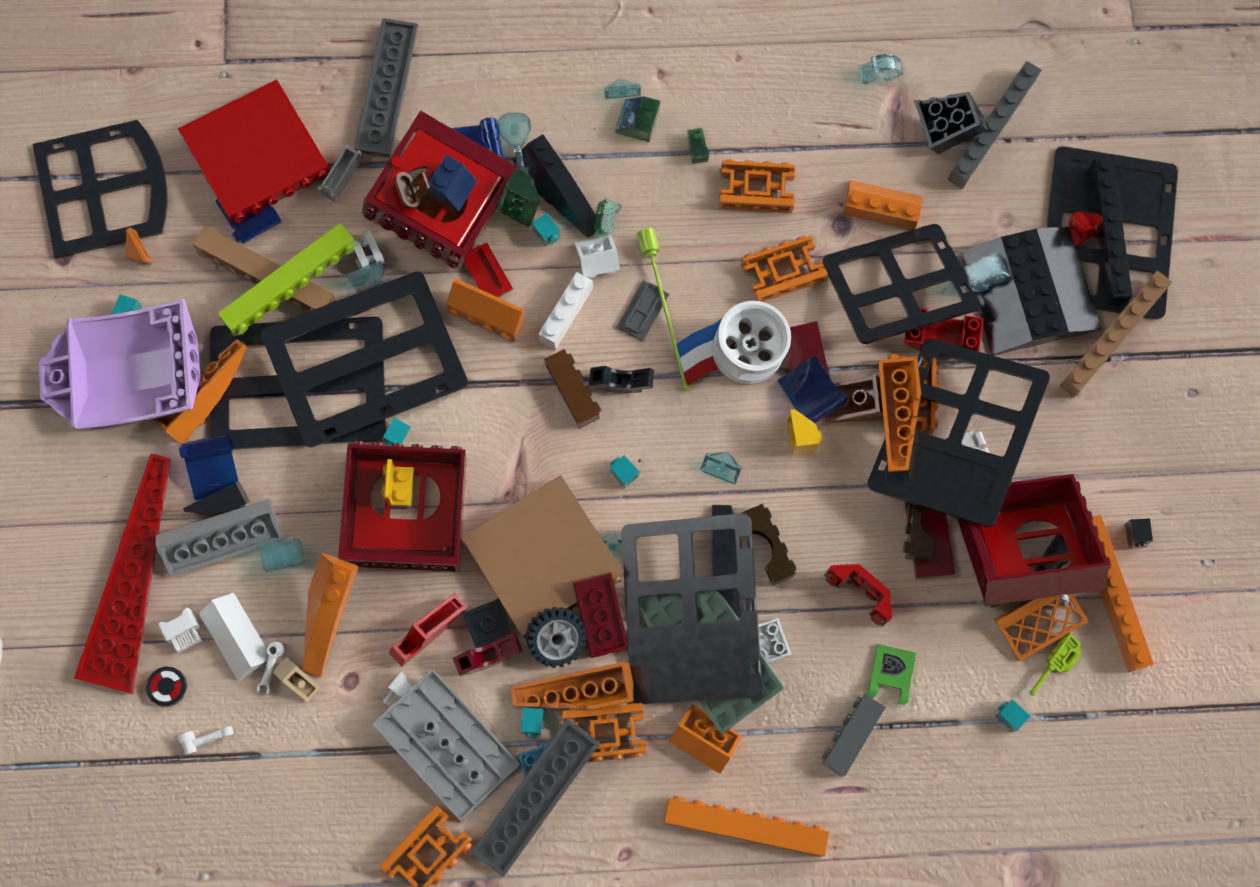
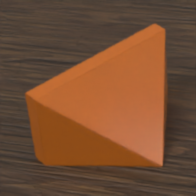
[125,228,153,265]

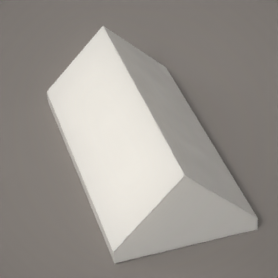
[199,593,269,681]

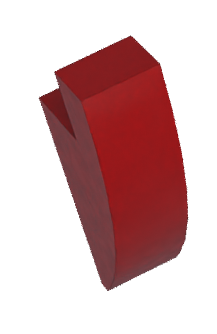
[389,593,468,667]

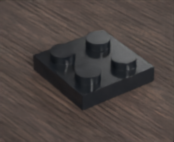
[462,598,513,648]

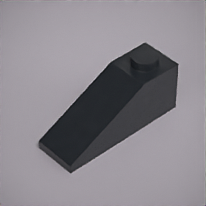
[183,482,250,512]

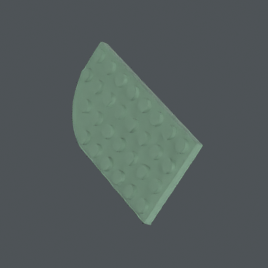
[640,579,786,734]

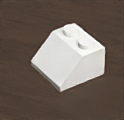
[575,235,620,278]

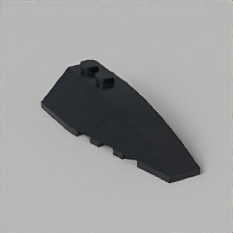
[513,134,603,238]
[712,505,751,620]

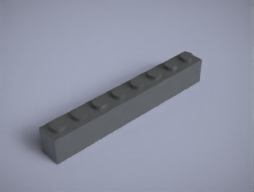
[947,61,1042,189]

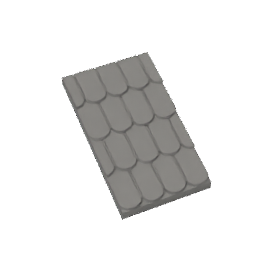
[372,668,521,822]

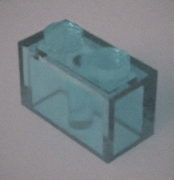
[963,252,1009,292]
[259,536,305,573]

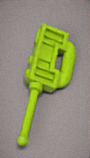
[1029,633,1081,696]

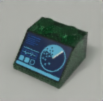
[615,96,661,142]

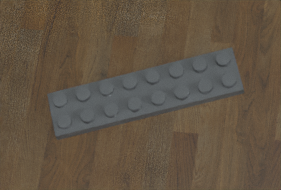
[354,18,419,157]
[471,719,600,877]

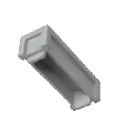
[317,143,363,202]

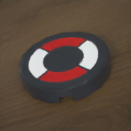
[146,666,188,707]

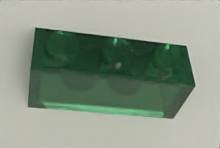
[497,168,540,228]

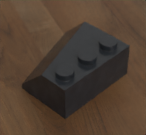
[914,92,988,154]

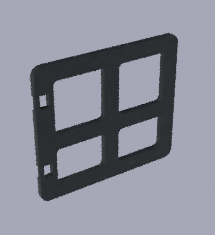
[823,224,980,344]

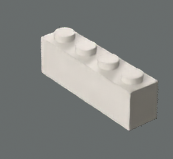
[539,272,593,350]

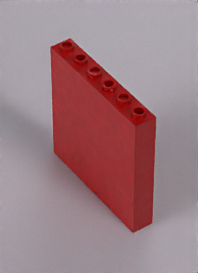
[178,79,330,224]

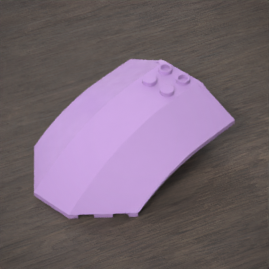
[39,299,200,428]

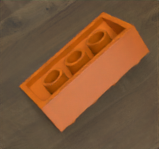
[843,180,922,230]
[446,278,525,340]

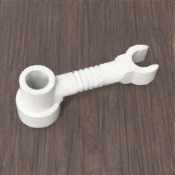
[257,641,285,695]
[177,726,234,755]

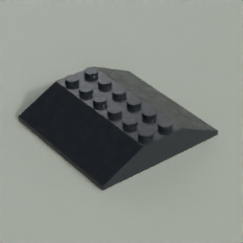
[961,227,1101,356]

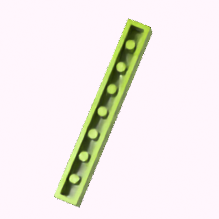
[218,223,357,336]

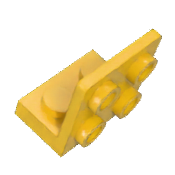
[382,459,414,507]

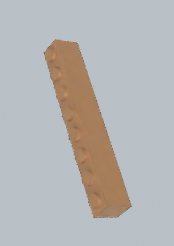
[193,226,336,312]
[1060,271,1172,397]

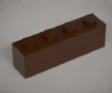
[544,349,601,429]

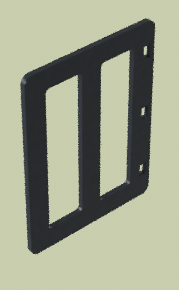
[261,271,468,448]
[210,316,386,451]

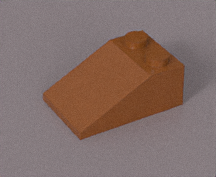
[823,375,883,423]

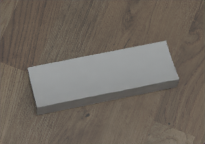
[156,499,284,577]

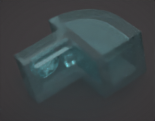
[859,54,904,84]

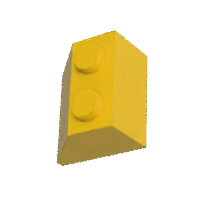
[786,409,822,456]

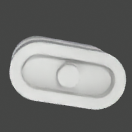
[351,230,385,272]

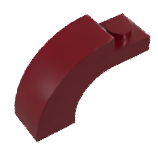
[453,633,523,676]

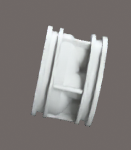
[712,301,791,384]

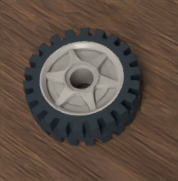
[526,607,586,668]

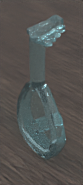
[498,112,531,181]

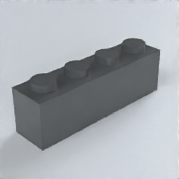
[822,694,886,777]

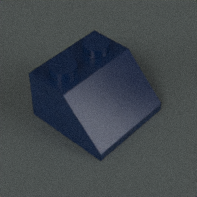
[426,154,477,212]

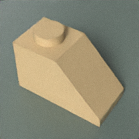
[273,657,321,703]

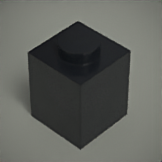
[1125,518,1153,549]

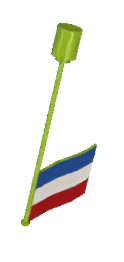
[636,228,735,391]

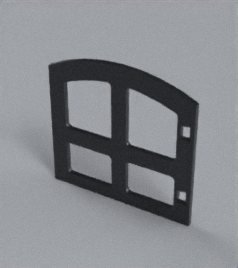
[33,119,168,259]

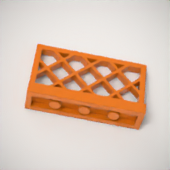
[994,594,1088,661]

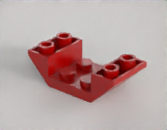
[903,307,984,351]
[824,564,892,627]

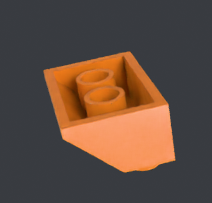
[669,704,743,774]

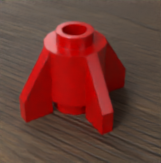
[1068,212,1103,247]

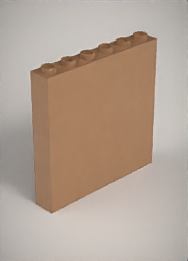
[461,475,624,638]

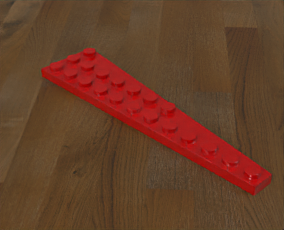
[74,453,171,694]

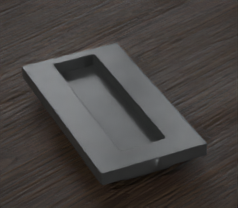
[616,280,669,341]

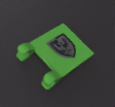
[867,644,916,705]

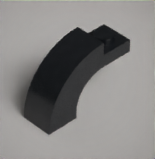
[589,366,654,393]

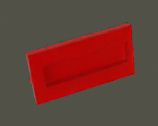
[465,242,513,297]

